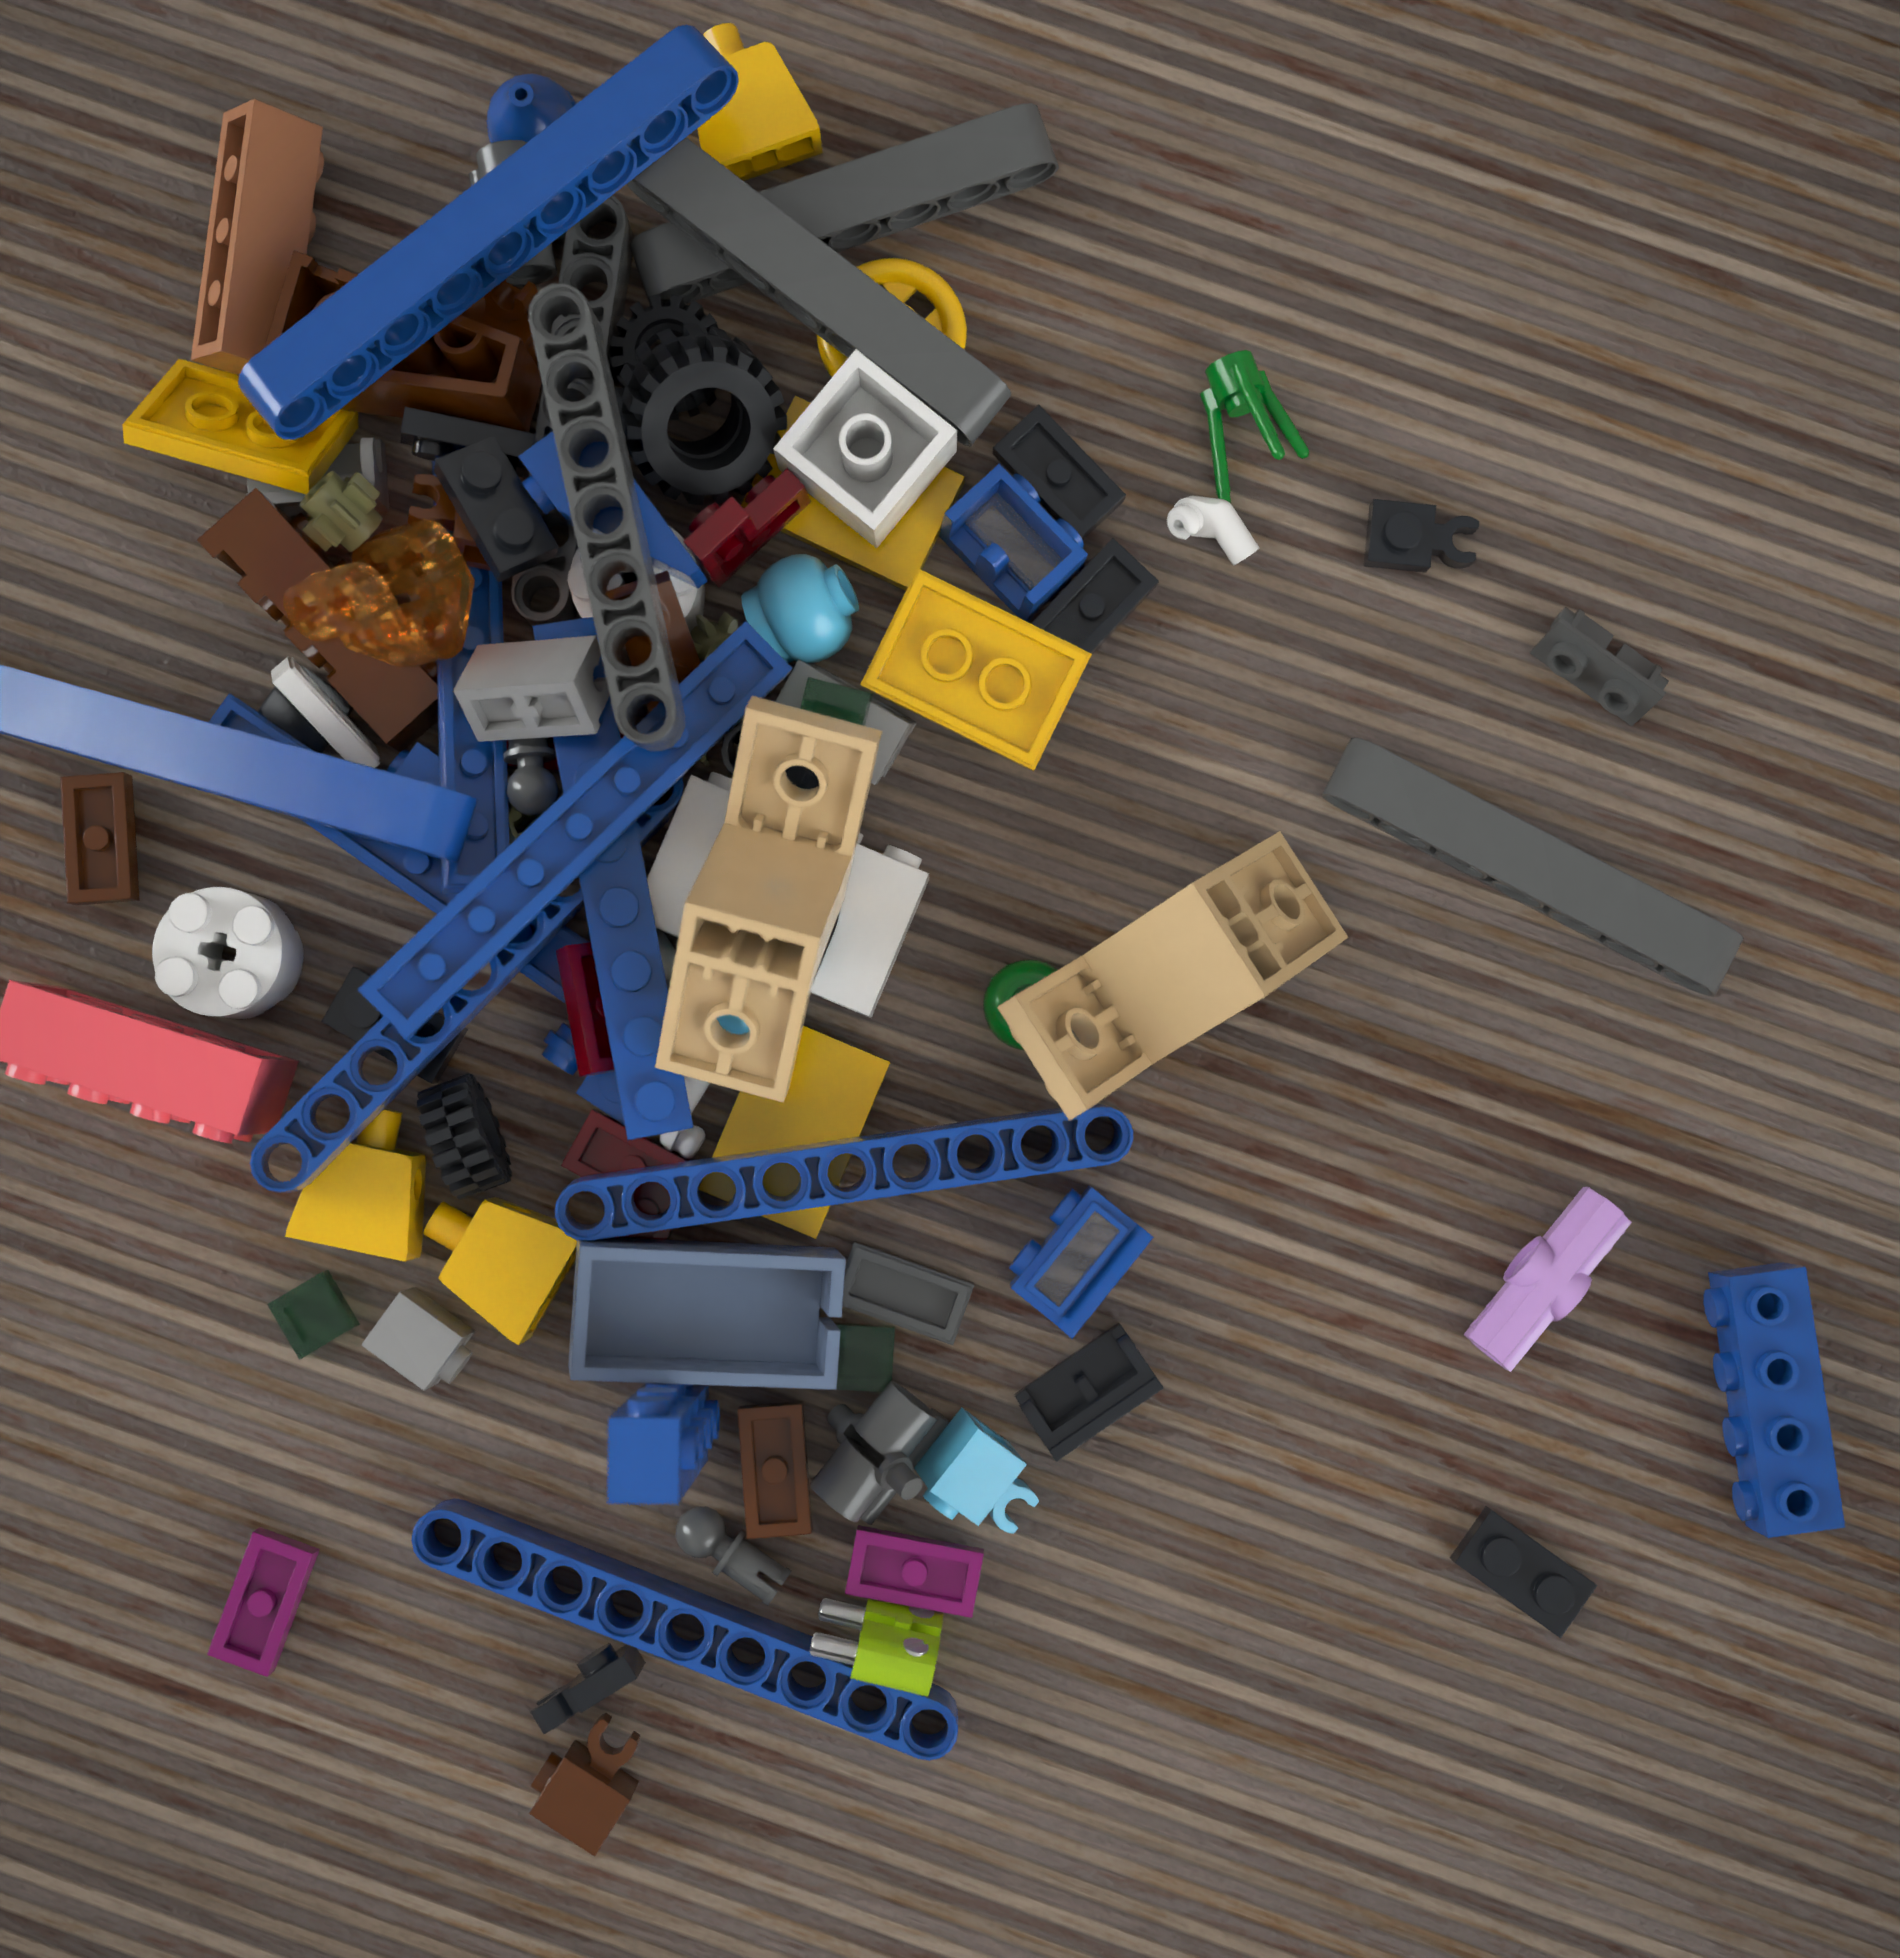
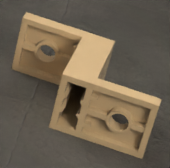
[655,696,882,1103]
[997,831,1349,1121]

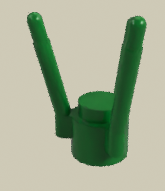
[1200,350,1309,504]

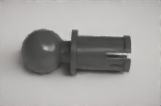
[503,737,559,816]
[675,1506,792,1606]

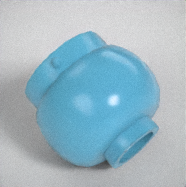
[741,554,859,663]

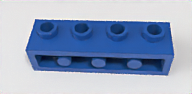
[1703,1262,1845,1538]
[607,1383,720,1504]

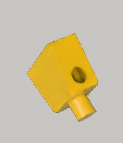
[697,23,823,181]
[285,1108,426,1262]
[423,1197,577,1345]

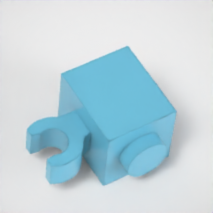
[914,1407,1039,1534]

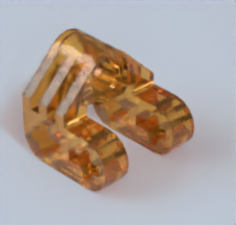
[283,520,475,668]

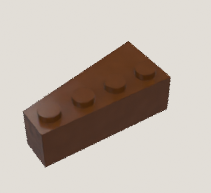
[265,250,542,432]
[197,488,438,752]

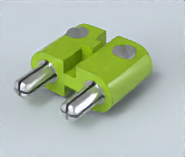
[810,1598,944,1697]

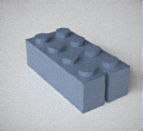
[568,1237,846,1390]

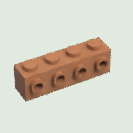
[191,99,324,375]

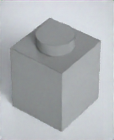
[361,1287,475,1391]

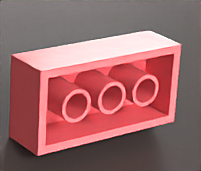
[0,980,299,1143]

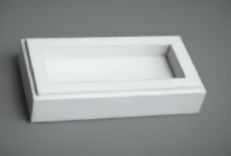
[271,657,380,768]

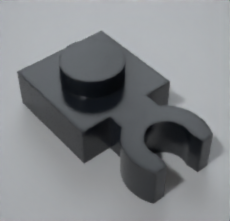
[1363,499,1479,573]
[531,1643,646,1734]

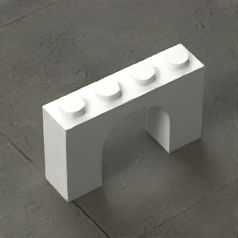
[647,772,929,1018]

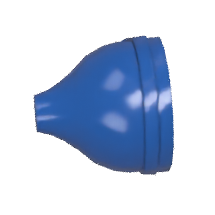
[487,73,576,144]

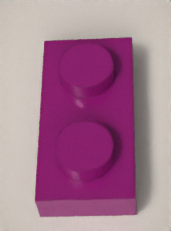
[845,1525,984,1618]
[207,1527,320,1677]

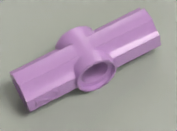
[1463,1187,1632,1372]

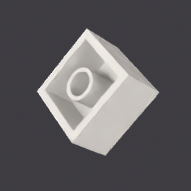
[773,349,957,549]

